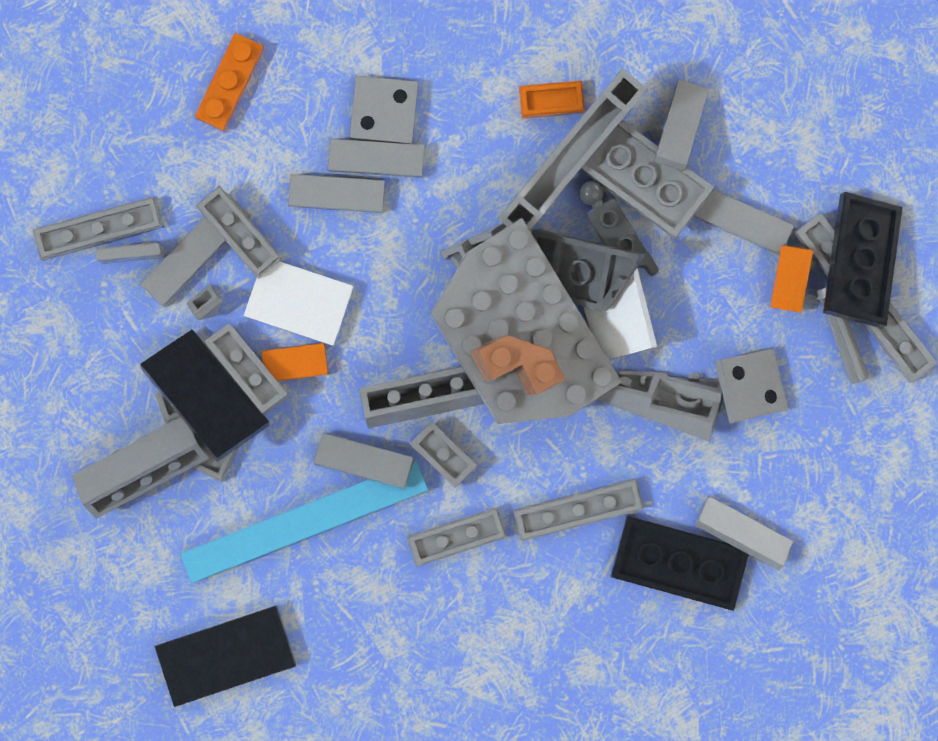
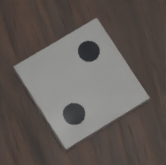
[349,76,419,144]
[715,348,788,423]

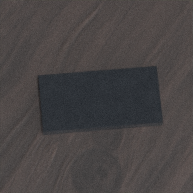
[823,191,903,328]
[140,329,269,462]
[610,515,749,611]
[154,605,296,707]

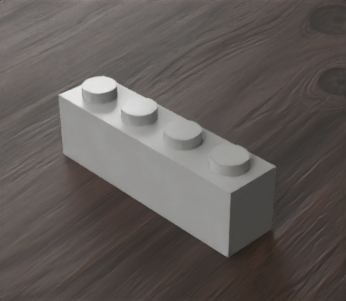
[359,366,485,429]
[72,417,209,519]

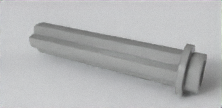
[816,287,869,384]

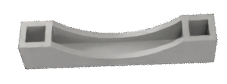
[498,68,647,230]

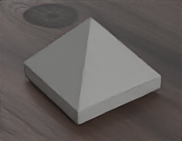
[187,284,223,320]

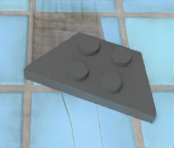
[532,229,644,311]

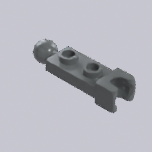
[579,181,659,276]

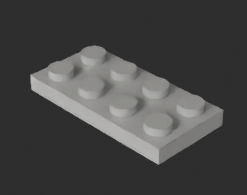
[580,120,714,240]

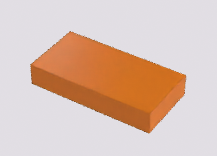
[519,81,585,119]
[770,244,813,313]
[261,343,329,382]

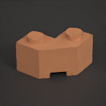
[470,335,566,395]

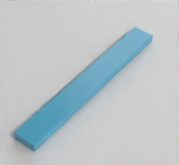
[180,461,428,583]

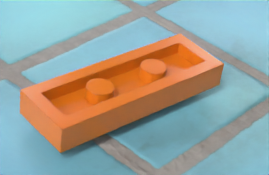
[195,33,265,132]

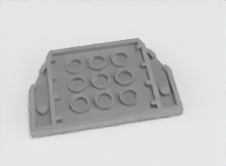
[429,218,622,424]

